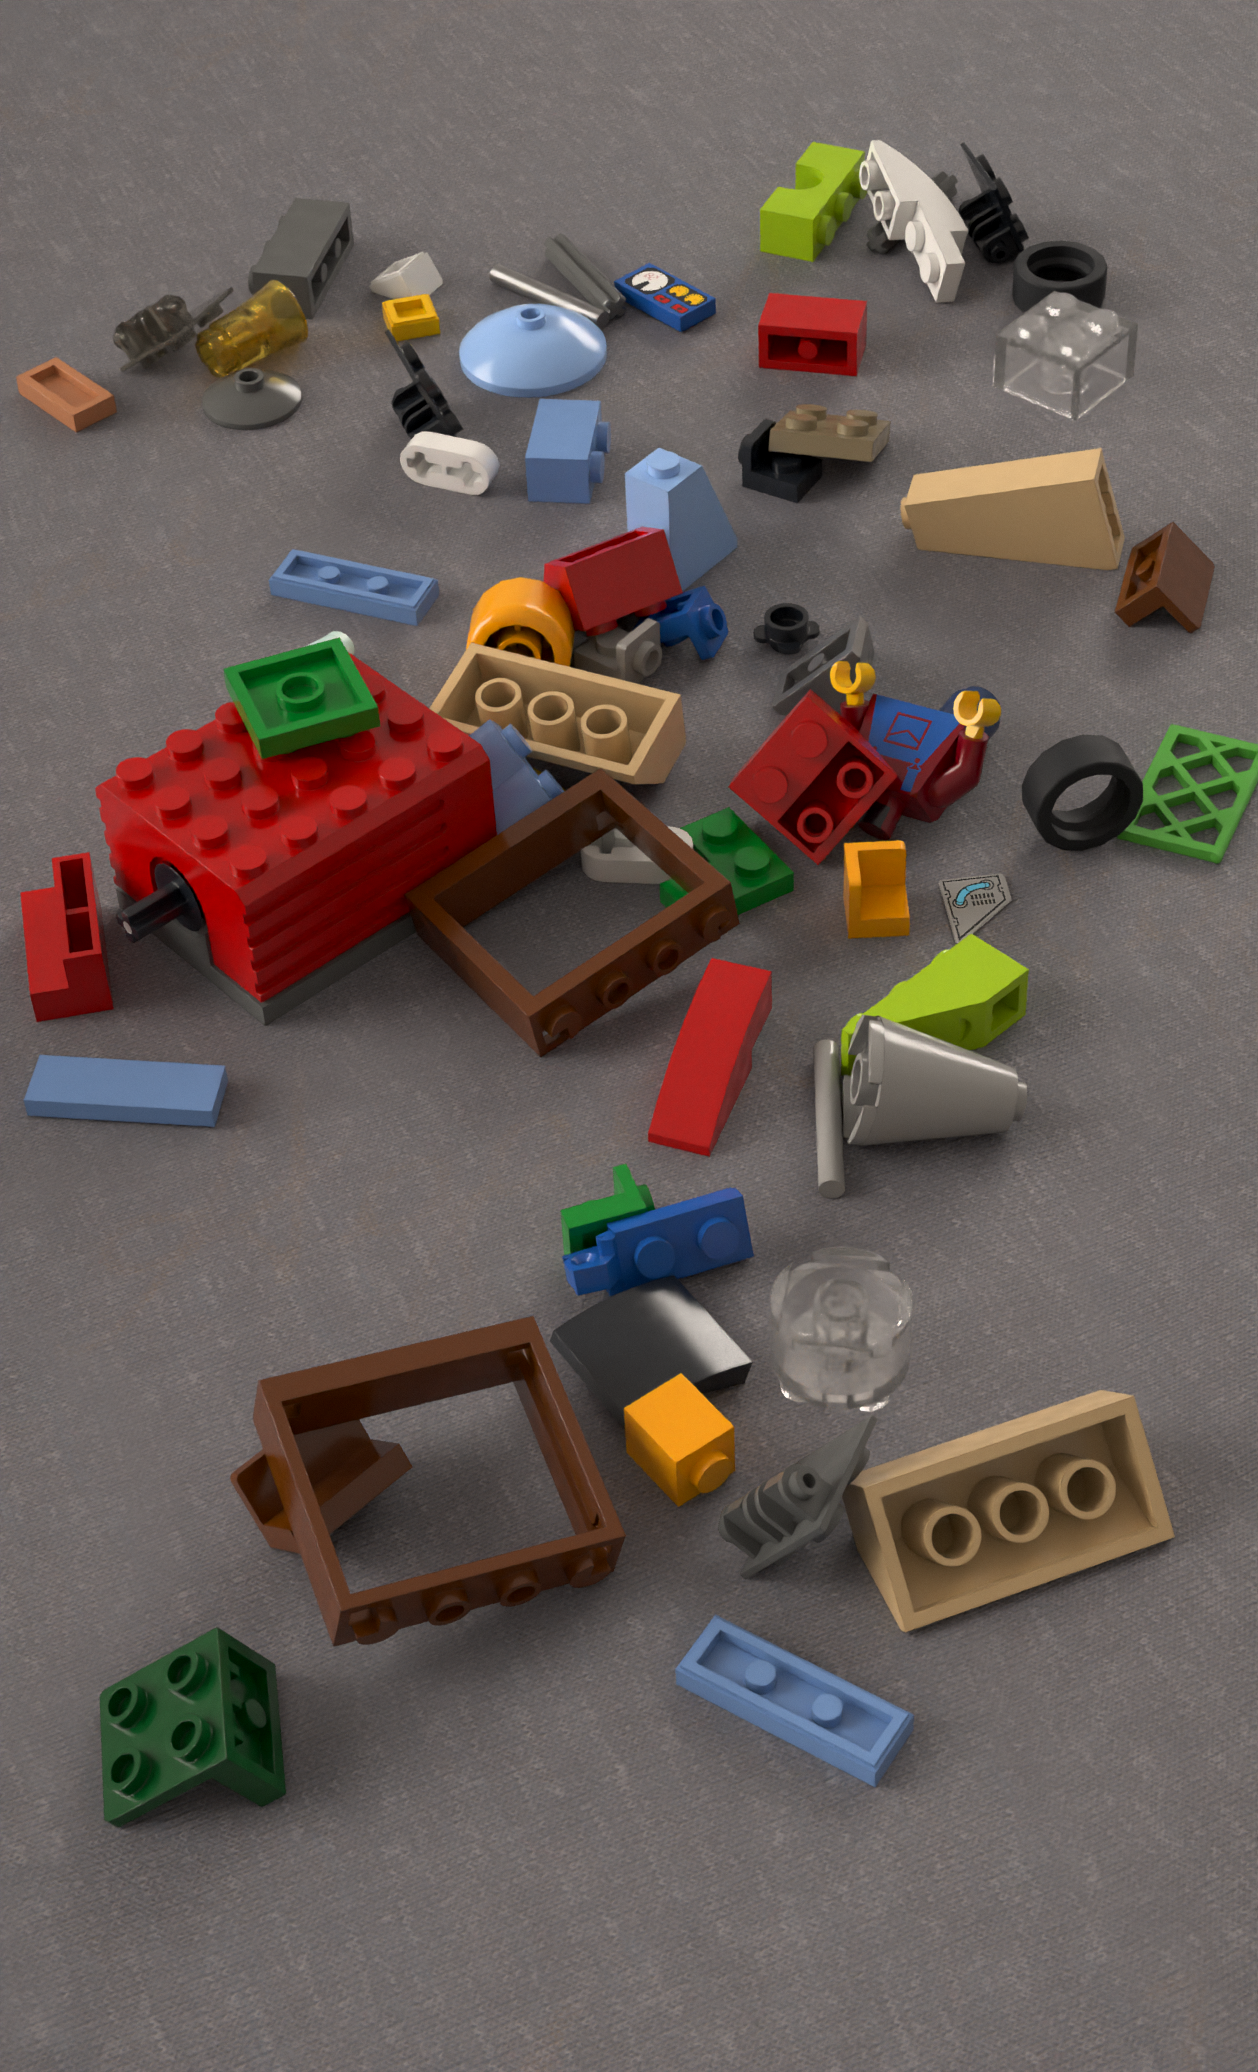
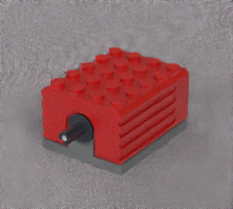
[95,651,497,1026]

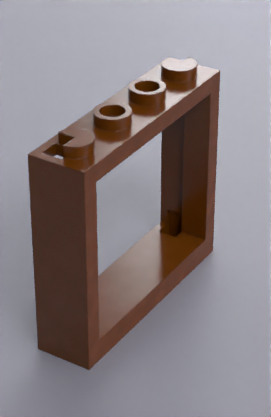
[404,768,740,1057]
[253,1316,626,1647]

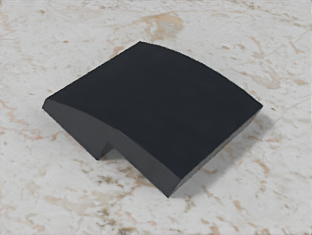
[550,1275,753,1429]

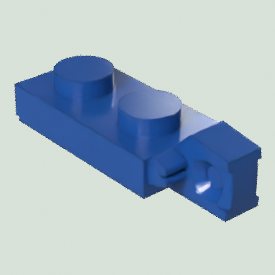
[562,1187,754,1296]

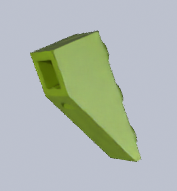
[841,933,1029,1076]

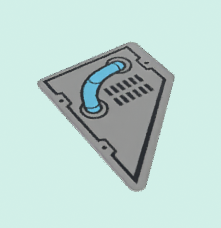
[939,874,1012,943]

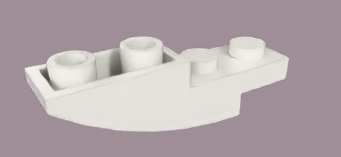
[859,140,968,303]

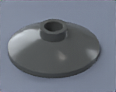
[202,368,302,430]

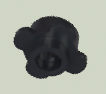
[753,603,820,655]

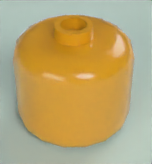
[466,577,575,667]

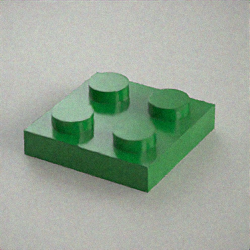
[223,637,380,759]

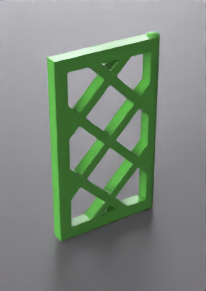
[1117,724,1258,864]

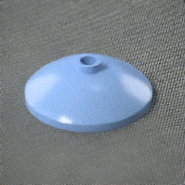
[459,304,607,398]

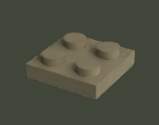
[769,404,891,462]

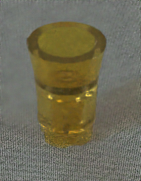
[195,280,308,378]

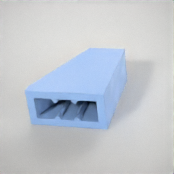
[625,448,737,592]

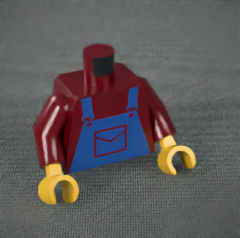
[830,661,1001,840]

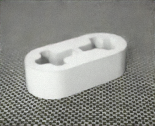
[400,431,500,495]
[581,826,693,884]

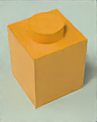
[624,1373,735,1507]

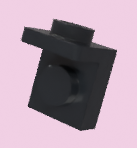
[738,419,822,503]

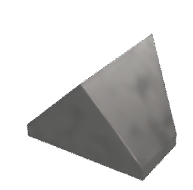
[772,616,875,715]

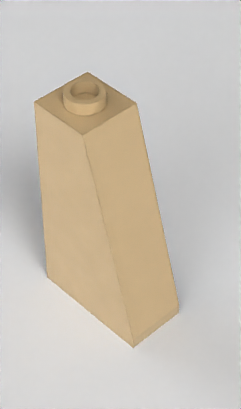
[901,448,1125,570]

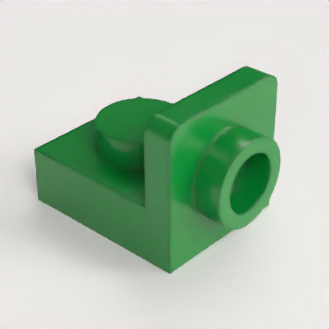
[560,1163,655,1255]

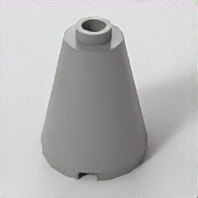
[841,1015,1027,1146]

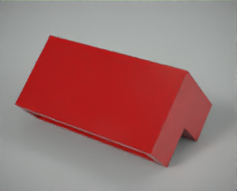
[20,852,114,1022]

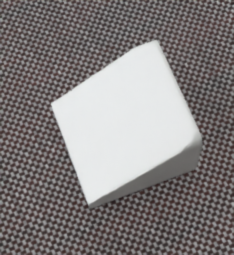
[369,252,443,299]

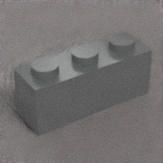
[248,198,354,320]

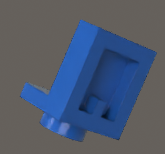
[632,585,728,660]

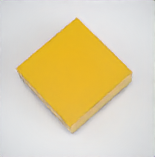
[382,294,440,341]

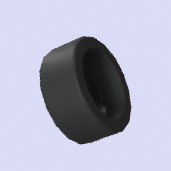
[1012,240,1107,322]
[1022,734,1143,851]

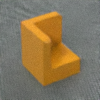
[843,840,910,939]

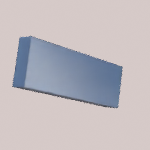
[269,549,439,626]
[24,1055,228,1127]
[675,1615,914,1787]

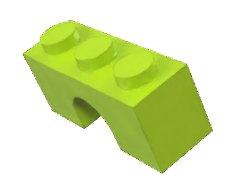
[760,142,867,262]

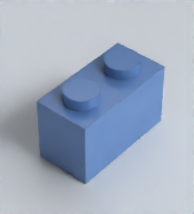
[525,399,611,504]

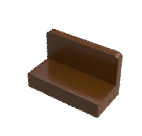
[1115,522,1215,633]
[230,1420,413,1554]

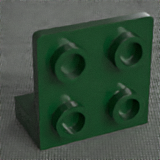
[100,1627,286,1827]

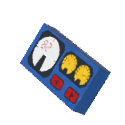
[614,263,716,332]

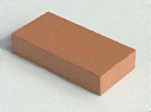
[16,357,117,432]

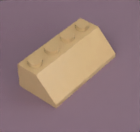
[429,643,686,785]
[842,1390,1175,1632]

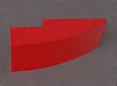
[648,958,772,1157]

